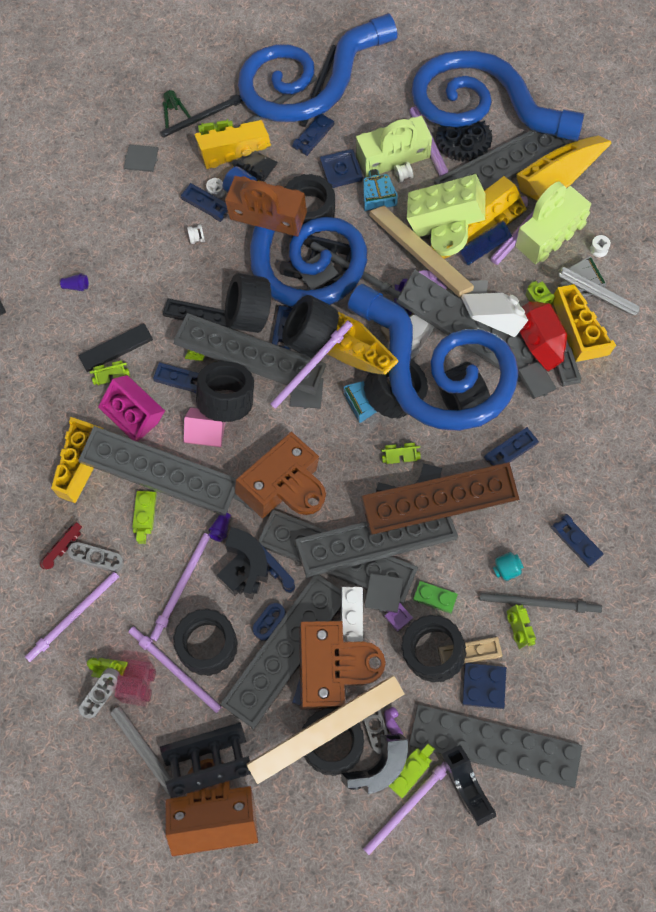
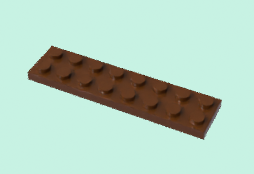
[361,462,520,535]

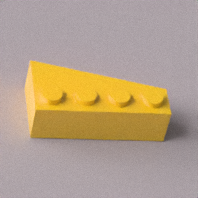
[194,120,271,169]
[553,284,616,362]
[51,417,104,503]

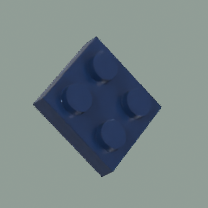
[320,149,363,188]
[462,663,507,709]

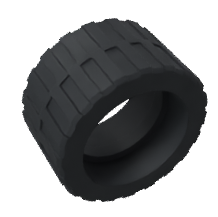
[284,174,335,234]
[225,273,271,333]
[282,295,339,358]
[364,359,428,419]
[196,361,254,422]
[439,361,490,411]
[173,609,238,676]
[401,615,466,683]
[302,707,364,776]

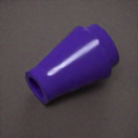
[60,273,89,291]
[208,513,231,542]

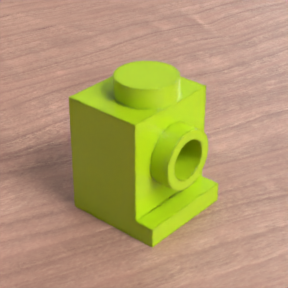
[526,281,555,305]

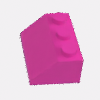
[98,375,165,442]

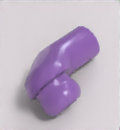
[384,707,403,735]

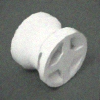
[394,162,413,183]
[206,178,225,199]
[187,224,205,245]
[590,235,610,257]

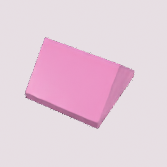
[184,408,226,447]

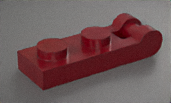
[39,522,82,570]

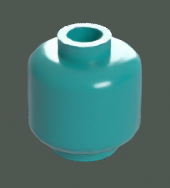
[493,552,524,581]

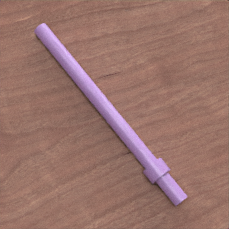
[270,320,353,409]
[150,533,210,642]
[24,572,119,662]
[128,627,222,713]
[363,762,447,855]

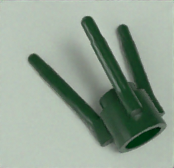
[162,90,191,129]

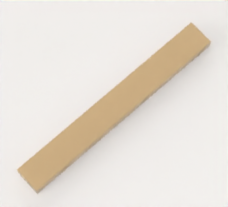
[369,206,474,297]
[246,675,404,784]

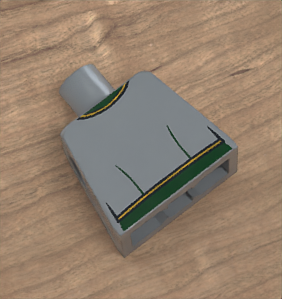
[558,256,606,297]

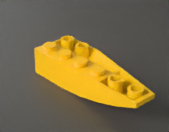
[516,136,611,201]
[430,176,527,259]
[327,312,399,375]

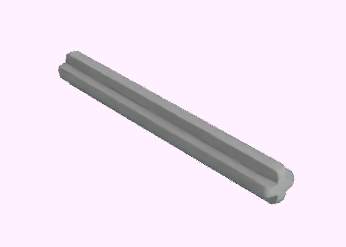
[558,267,640,316]
[111,706,172,794]

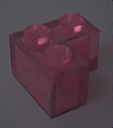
[114,659,156,707]

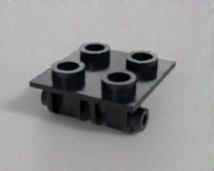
[232,151,278,181]

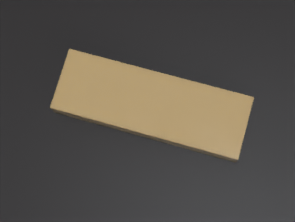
[438,637,502,664]

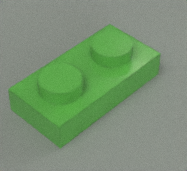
[413,581,458,614]

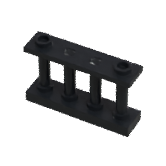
[280,235,351,286]
[160,722,251,798]

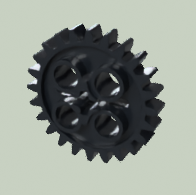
[436,120,493,162]

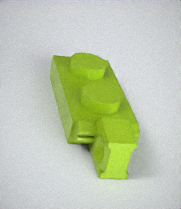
[133,491,157,544]
[389,744,435,799]

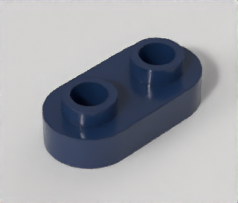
[253,603,286,641]

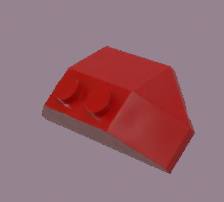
[519,301,567,372]

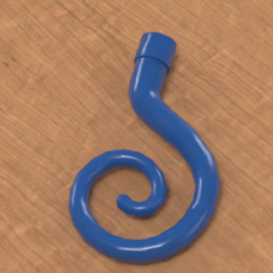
[238,13,398,122]
[411,50,584,142]
[222,166,367,307]
[348,284,519,431]

